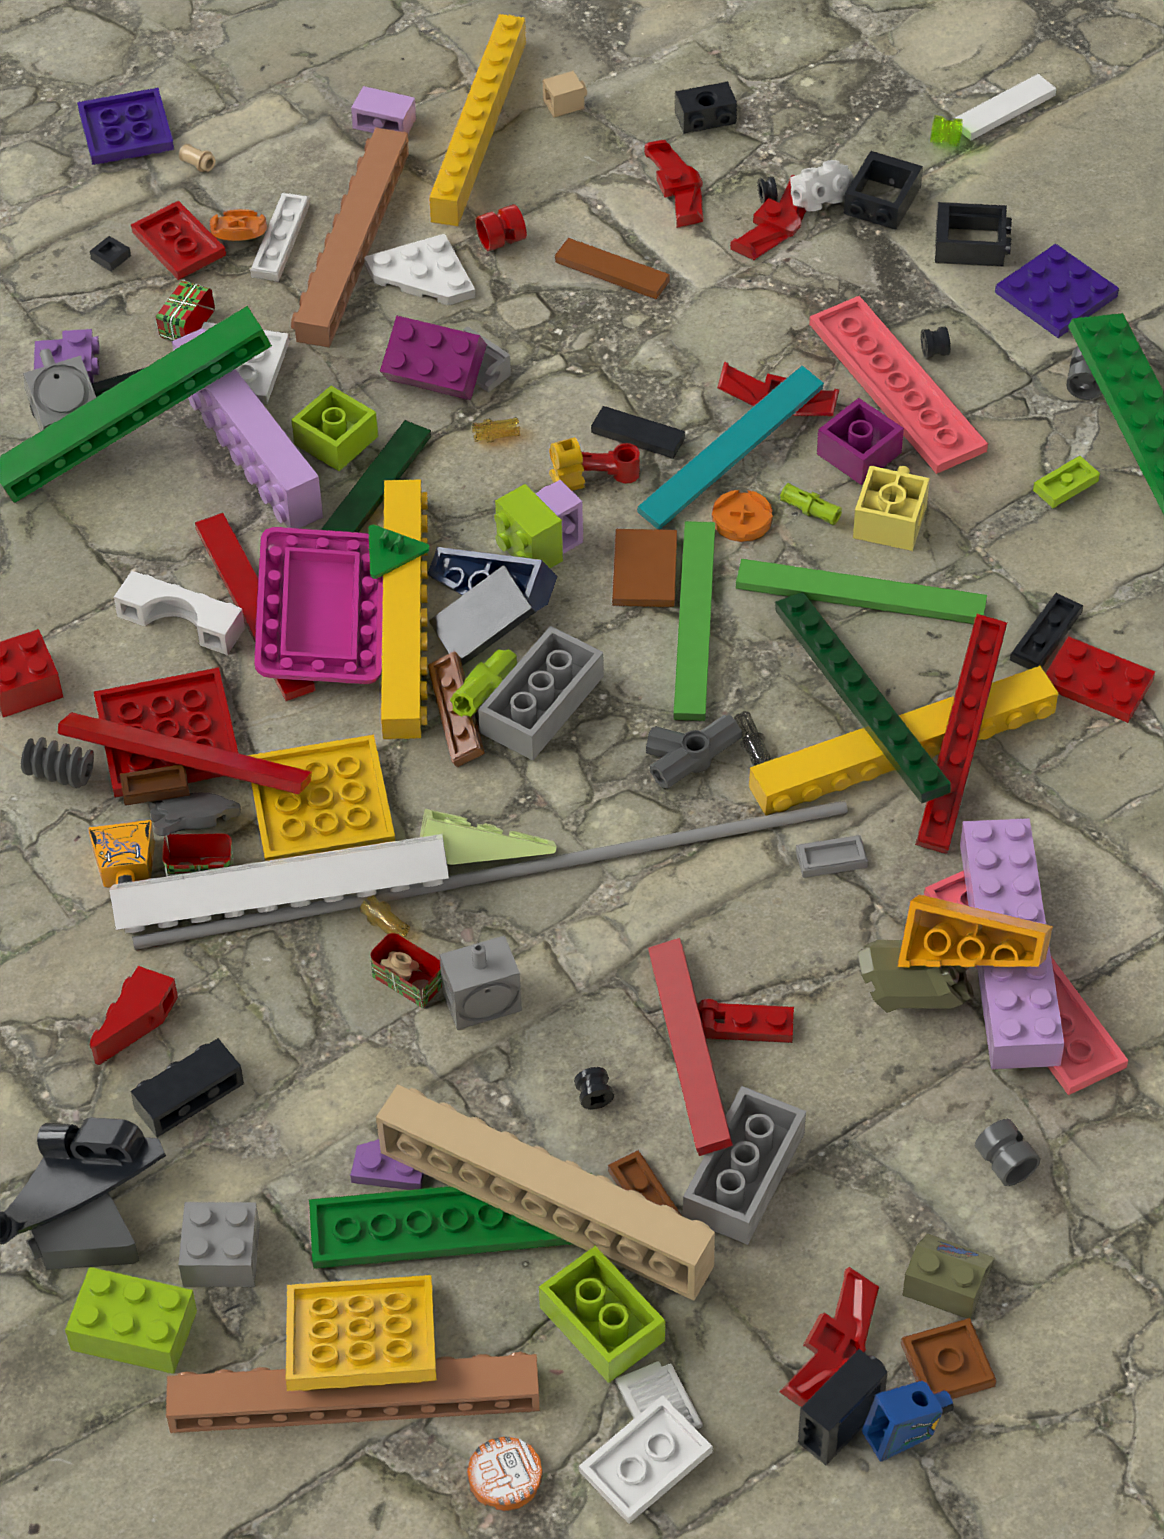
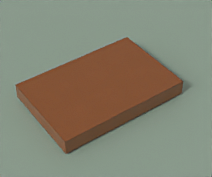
[612,529,677,607]

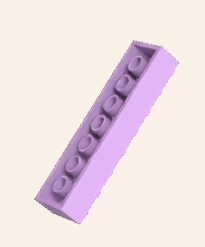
[172,328,323,528]
[960,818,1064,1069]

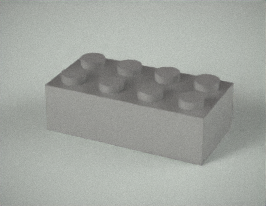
[478,626,604,760]
[683,1086,806,1245]

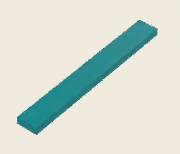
[637,365,824,529]

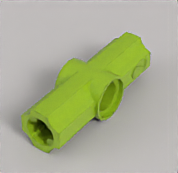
[450,649,518,717]

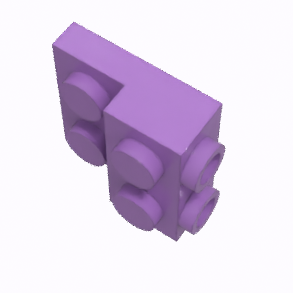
[34,329,100,383]

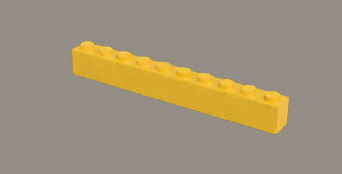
[429,14,526,226]
[381,479,428,739]
[749,666,1058,816]

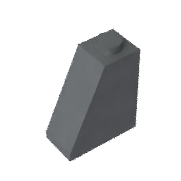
[26,1193,140,1270]

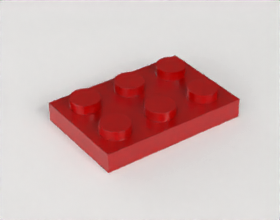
[131,200,226,280]
[1045,636,1156,723]

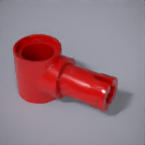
[582,443,640,484]

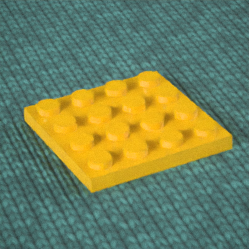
[247,734,396,861]
[286,1275,437,1391]

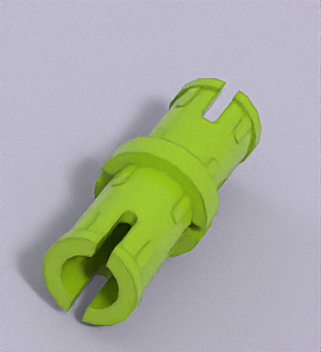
[780,483,842,526]

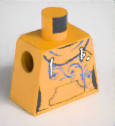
[89,820,155,888]

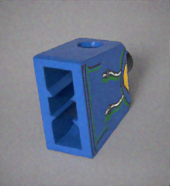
[862,1381,954,1462]

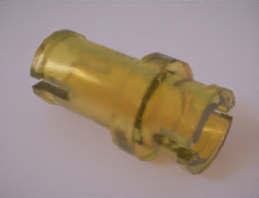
[472,417,520,443]
[360,895,410,937]

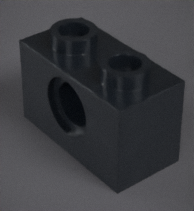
[675,81,737,134]

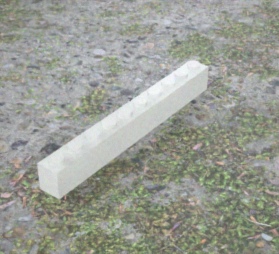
[109,834,449,933]

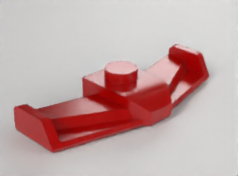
[644,139,704,228]
[730,175,806,260]
[717,362,840,416]
[779,1267,879,1407]

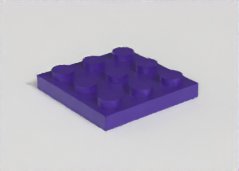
[77,88,174,165]
[995,243,1119,338]

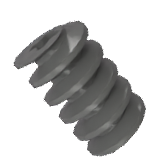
[21,737,94,788]

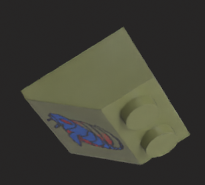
[902,1233,995,1319]

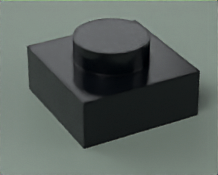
[89,235,131,272]

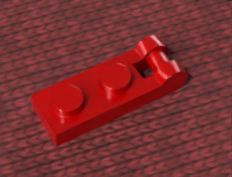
[698,999,794,1043]

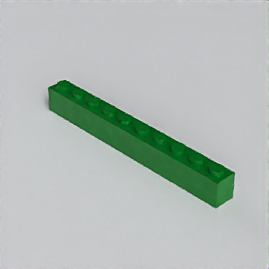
[0,306,272,503]

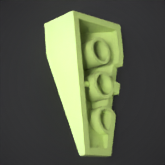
[420,809,556,865]

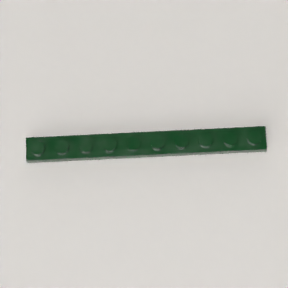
[775,592,951,804]

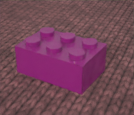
[380,315,487,401]

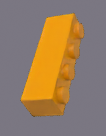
[897,894,1053,967]

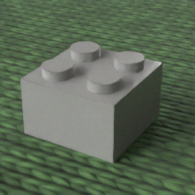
[178,1202,260,1287]

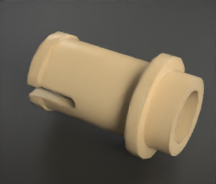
[179,144,215,172]

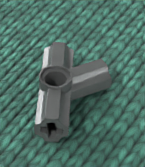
[646,715,742,789]

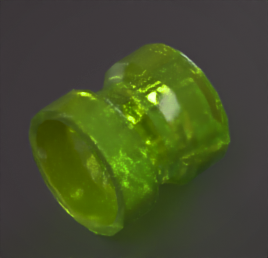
[930,115,963,147]

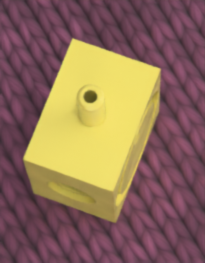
[853,466,930,551]

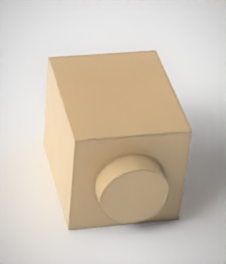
[543,71,587,117]

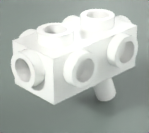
[790,160,853,211]

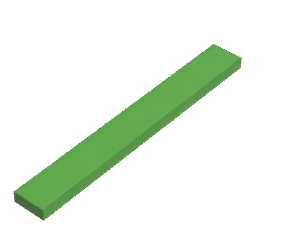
[674,521,715,721]
[736,559,987,624]

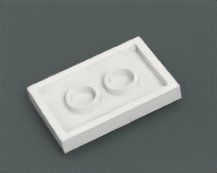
[578,1395,713,1524]

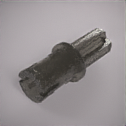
[734,711,772,766]

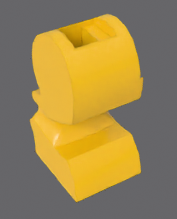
[549,437,585,491]

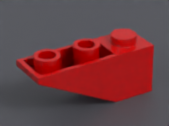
[90,966,178,1065]

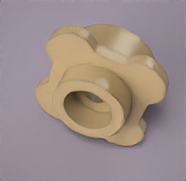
[380,951,419,981]

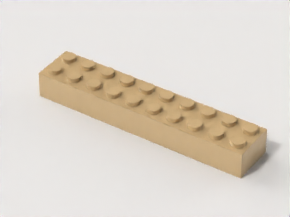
[376,1084,715,1301]

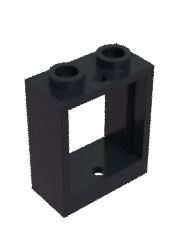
[844,150,923,230]
[935,202,1012,266]
[798,1349,888,1465]

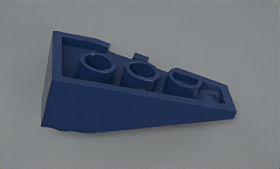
[428,547,558,612]

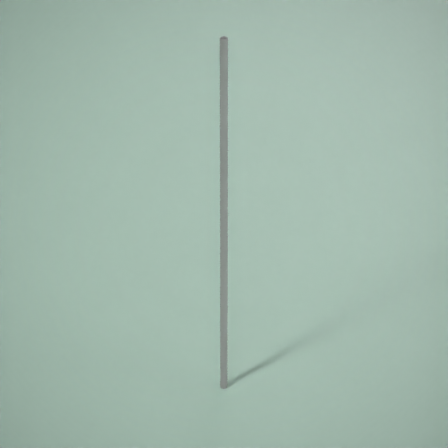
[132,801,847,950]

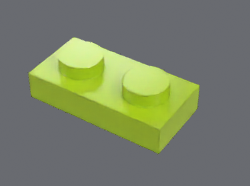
[1033,455,1100,508]

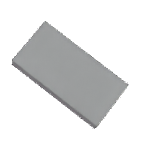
[796,835,868,878]

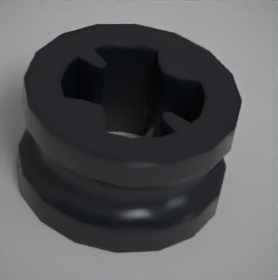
[757,176,778,204]

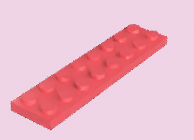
[809,296,988,474]
[924,870,1128,1096]

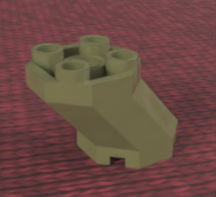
[858,940,974,1013]

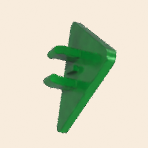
[368,524,430,579]

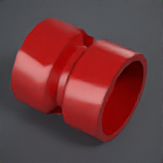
[475,204,527,252]

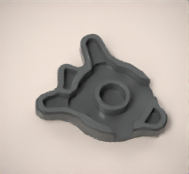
[148,792,241,836]

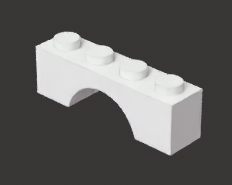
[114,571,245,655]

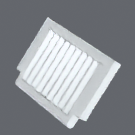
[615,1361,703,1429]

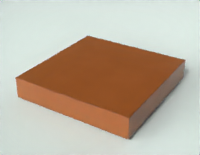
[901,1318,997,1399]

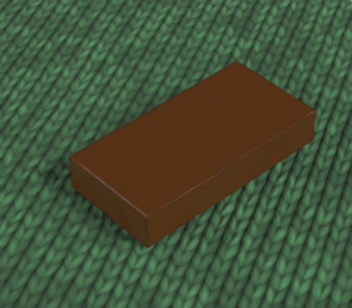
[120,765,190,806]

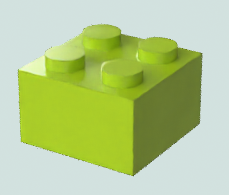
[291,385,378,471]
[494,484,563,568]

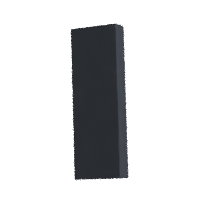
[591,406,685,459]
[1010,593,1083,669]

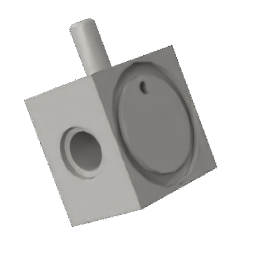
[23,349,96,431]
[439,935,522,1030]

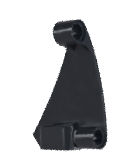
[0,1117,166,1244]

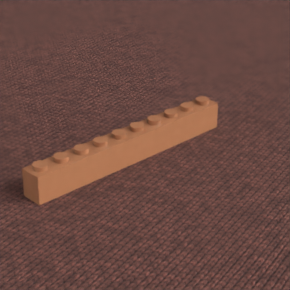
[291,127,409,348]
[166,1352,540,1433]

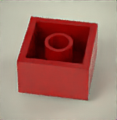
[0,629,64,718]

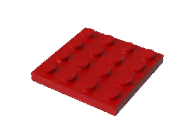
[94,667,238,798]

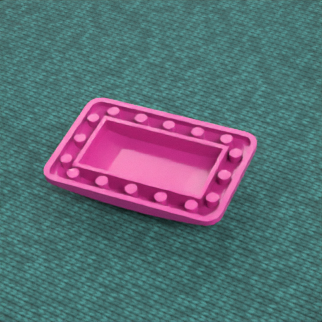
[254,527,383,684]

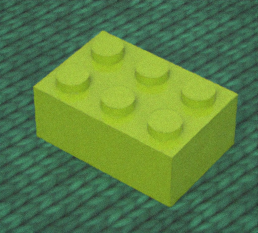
[539,1246,665,1383]
[65,1267,197,1374]

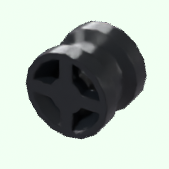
[920,326,951,358]
[574,1067,614,1110]

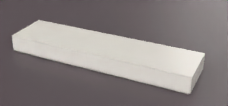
[953,74,1056,141]
[250,193,310,282]

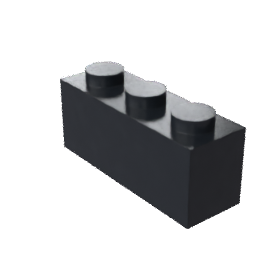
[130,1038,244,1138]

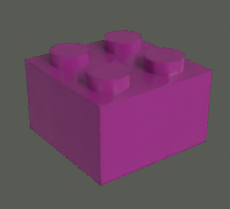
[817,398,904,485]

